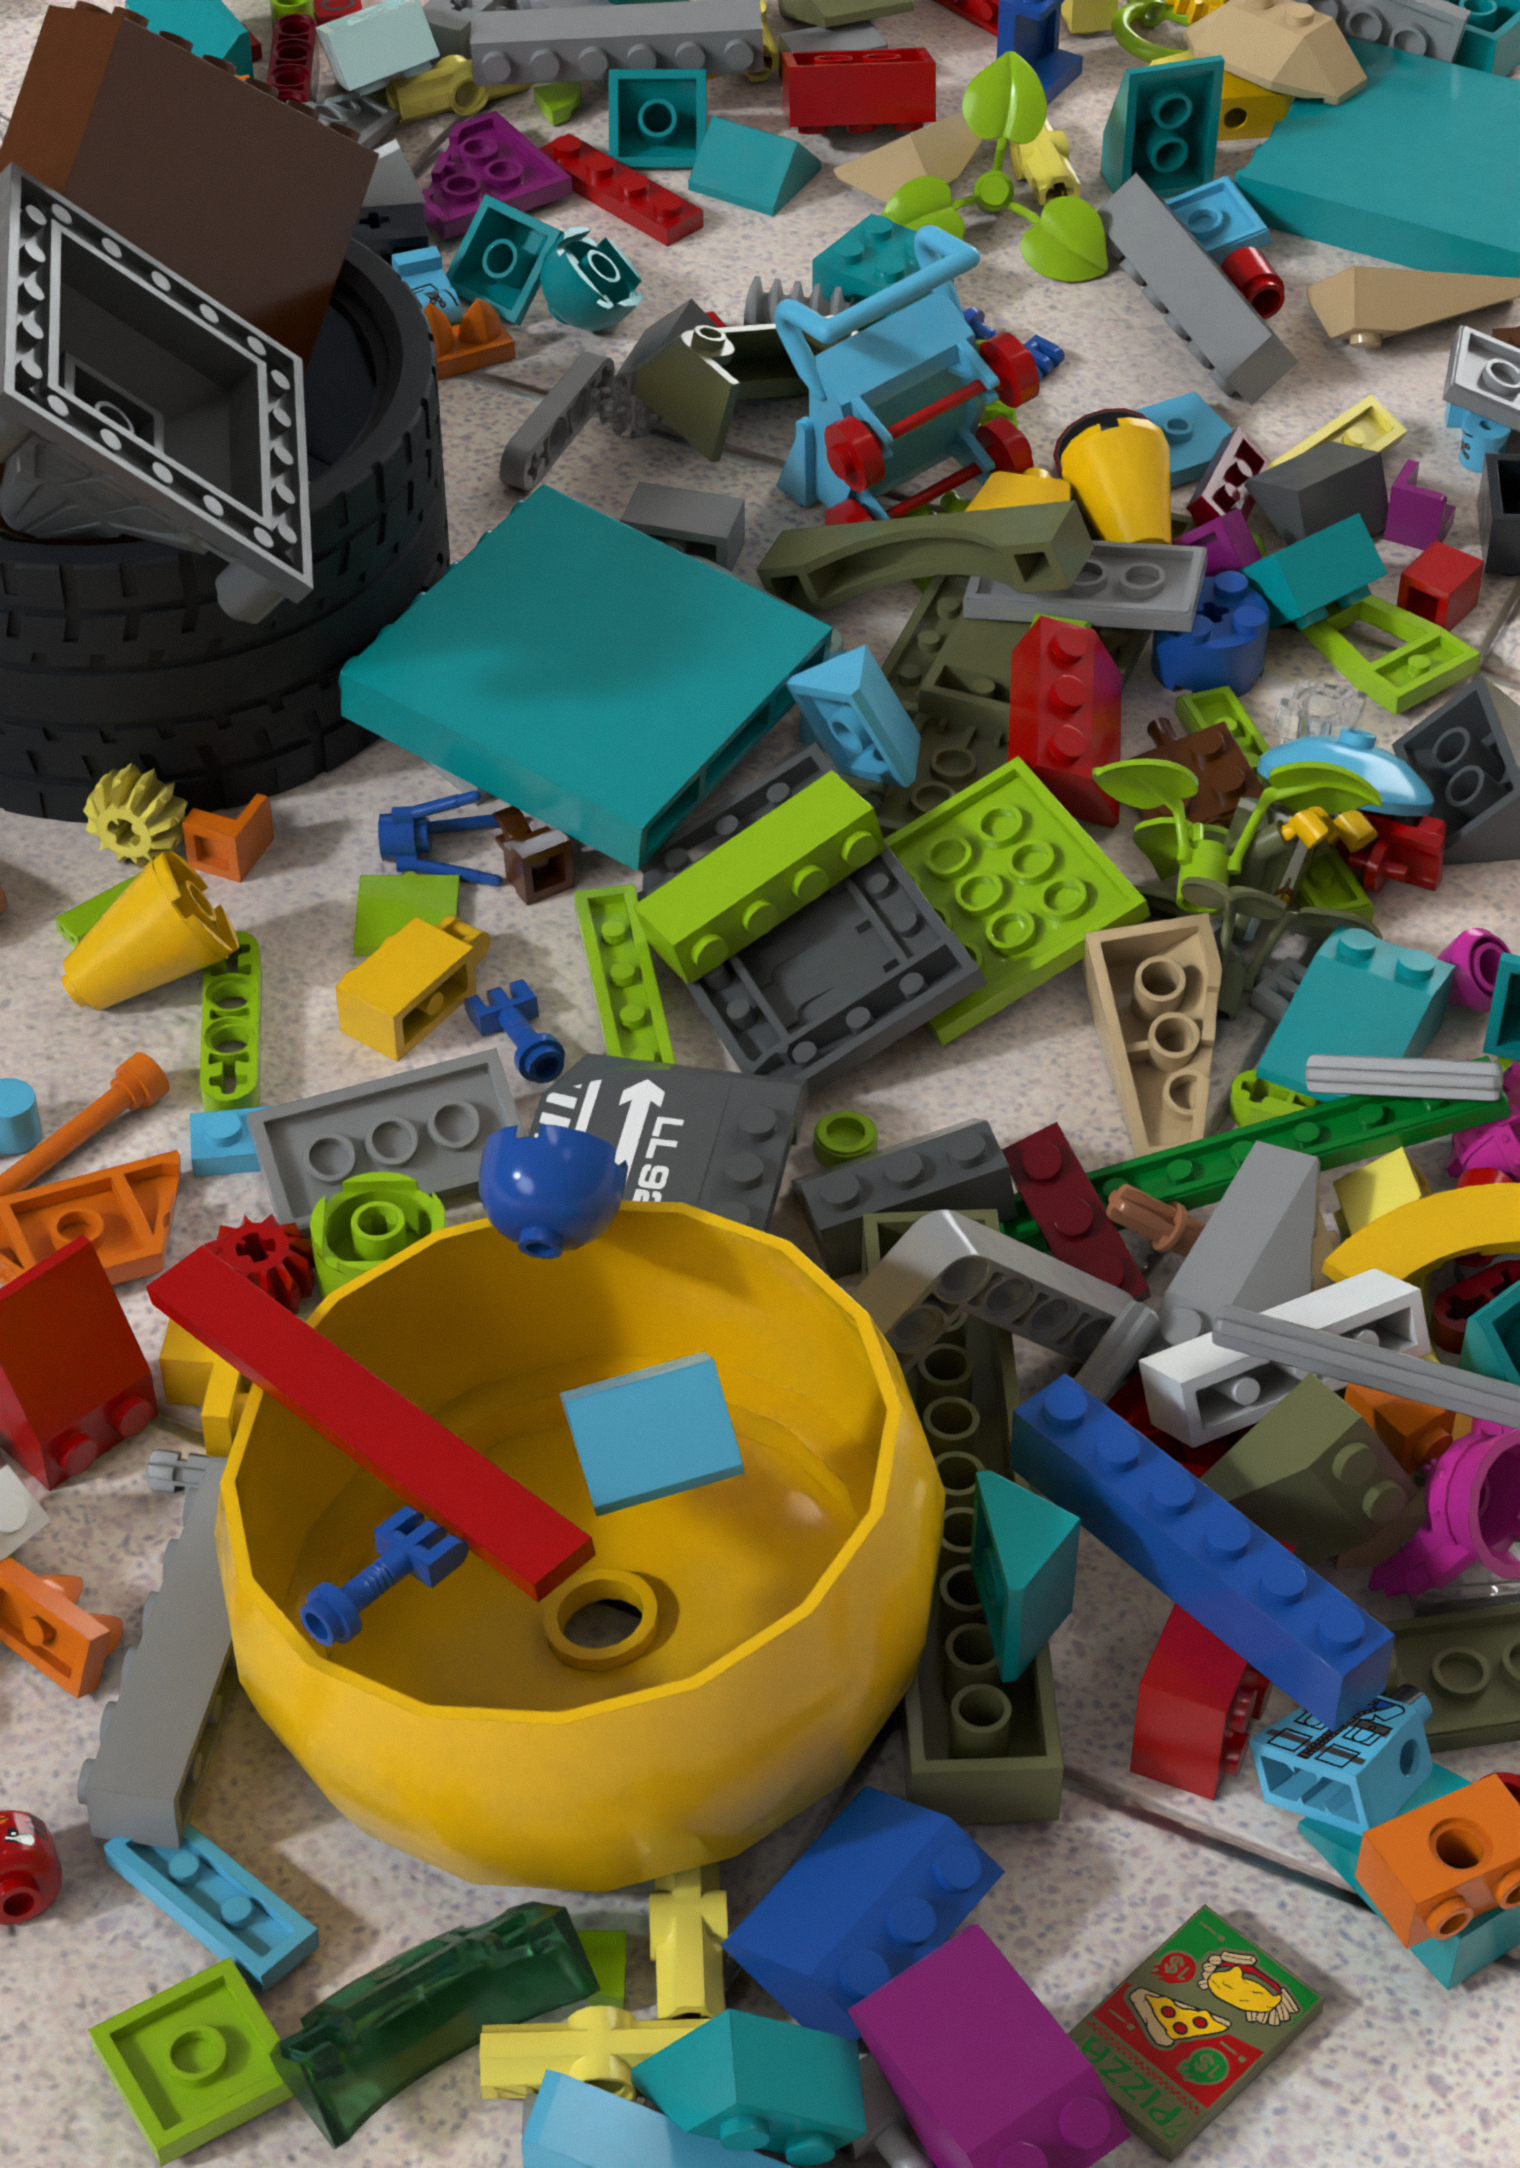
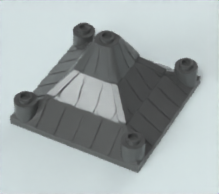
[0,162,313,624]

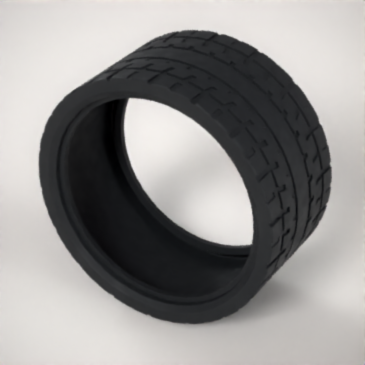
[0,237,451,823]

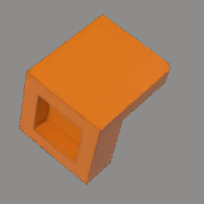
[182,793,274,883]

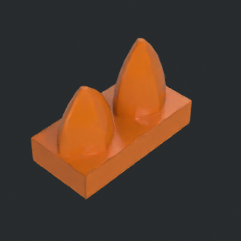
[424,298,515,380]
[0,1557,123,1699]

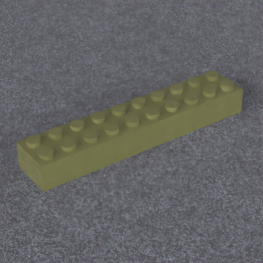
[861,1209,1064,1824]

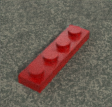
[539,133,704,247]

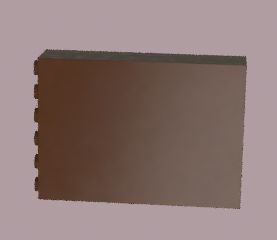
[0,1,379,546]

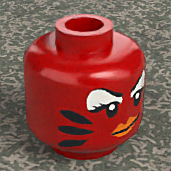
[0,1810,62,1925]

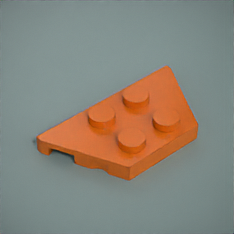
[0,1150,181,1286]

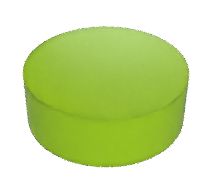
[813,1111,878,1168]

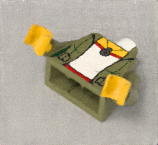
[1222,797,1377,942]

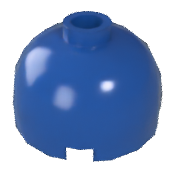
[479,1124,628,1259]

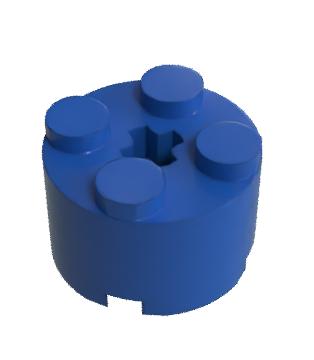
[1151,571,1270,698]

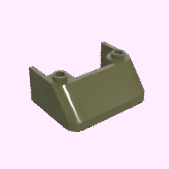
[632,315,858,462]

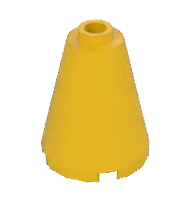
[1061,417,1172,545]
[61,850,240,1011]

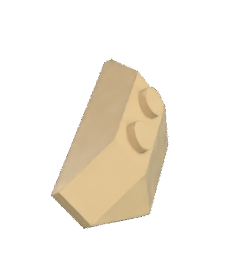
[1184,0,1368,106]

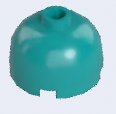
[540,226,644,331]

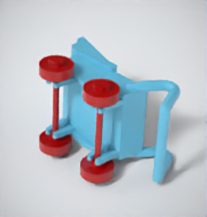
[774,225,1040,526]

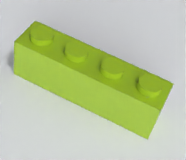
[633,770,887,985]

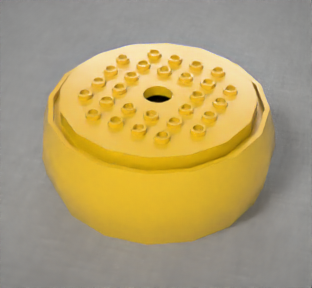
[214,1201,945,1893]

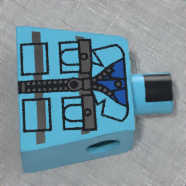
[1249,1684,1433,1836]

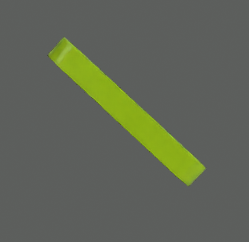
[200,931,262,1112]

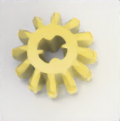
[83,763,188,869]

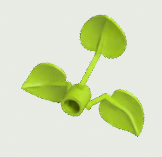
[881,51,1108,282]
[1092,758,1382,914]

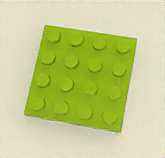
[884,756,1151,1047]

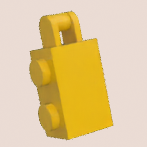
[335,915,490,1062]

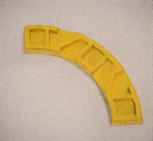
[1321,1183,1520,1283]

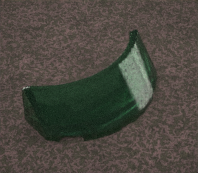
[269,1901,601,2150]

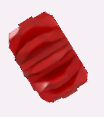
[205,1214,315,1314]

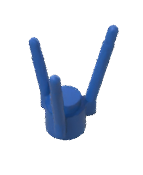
[378,790,503,887]

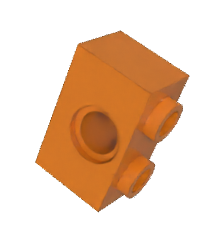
[1355,1773,1520,1949]

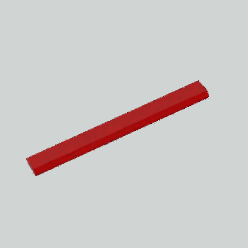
[146,1245,596,1603]

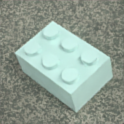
[315,0,440,96]

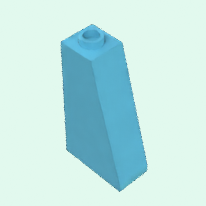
[521,2069,794,2168]

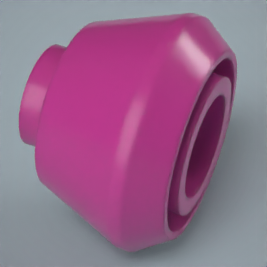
[1437,928,1511,1012]

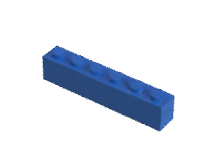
[1009,1373,1395,1732]

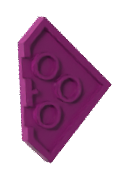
[422,111,572,240]

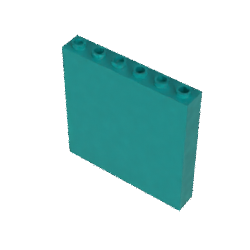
[1233,37,1520,278]
[338,484,833,871]

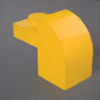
[159,1318,252,1458]

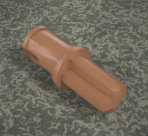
[1106,1184,1206,1258]

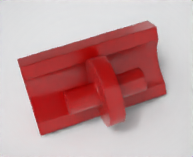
[1336,809,1446,893]

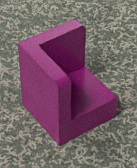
[1384,459,1456,551]
[1171,508,1263,577]

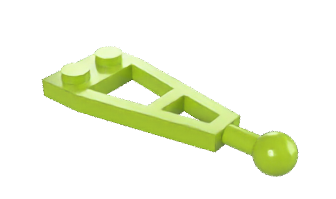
[1251,531,1481,715]

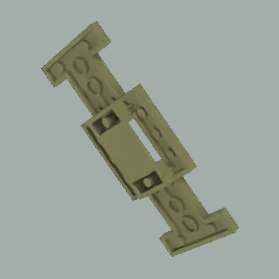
[839,493,1197,839]

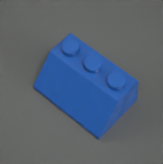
[721,1785,1005,2040]

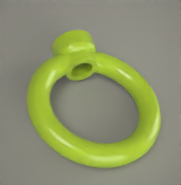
[1111,0,1194,63]

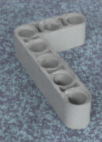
[849,1209,1144,1381]

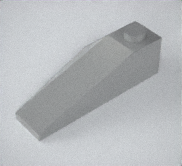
[1141,1140,1321,1358]

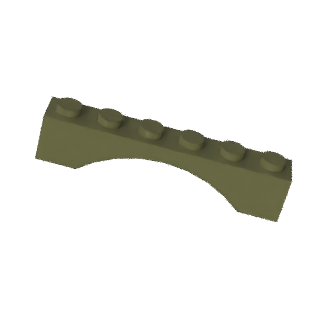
[756,500,1094,612]

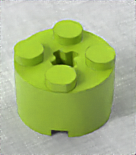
[310,1172,446,1300]

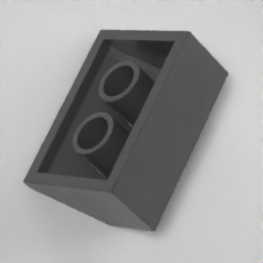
[1392,675,1520,865]
[791,1118,1018,1280]

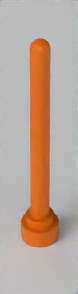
[0,1052,169,1197]

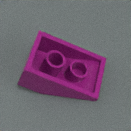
[847,1924,1131,2168]

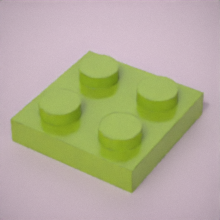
[88,1957,304,2167]

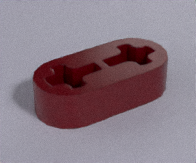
[1429,1260,1520,1355]

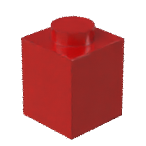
[1396,540,1484,632]

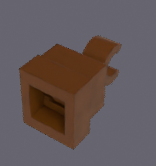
[492,806,575,905]

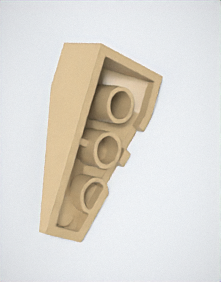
[833,111,983,203]
[1307,266,1520,348]
[1081,913,1222,1158]

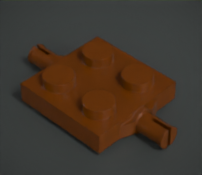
[1128,717,1264,829]

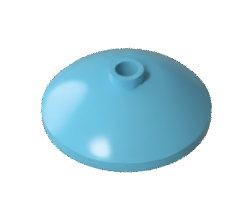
[1257,727,1435,816]

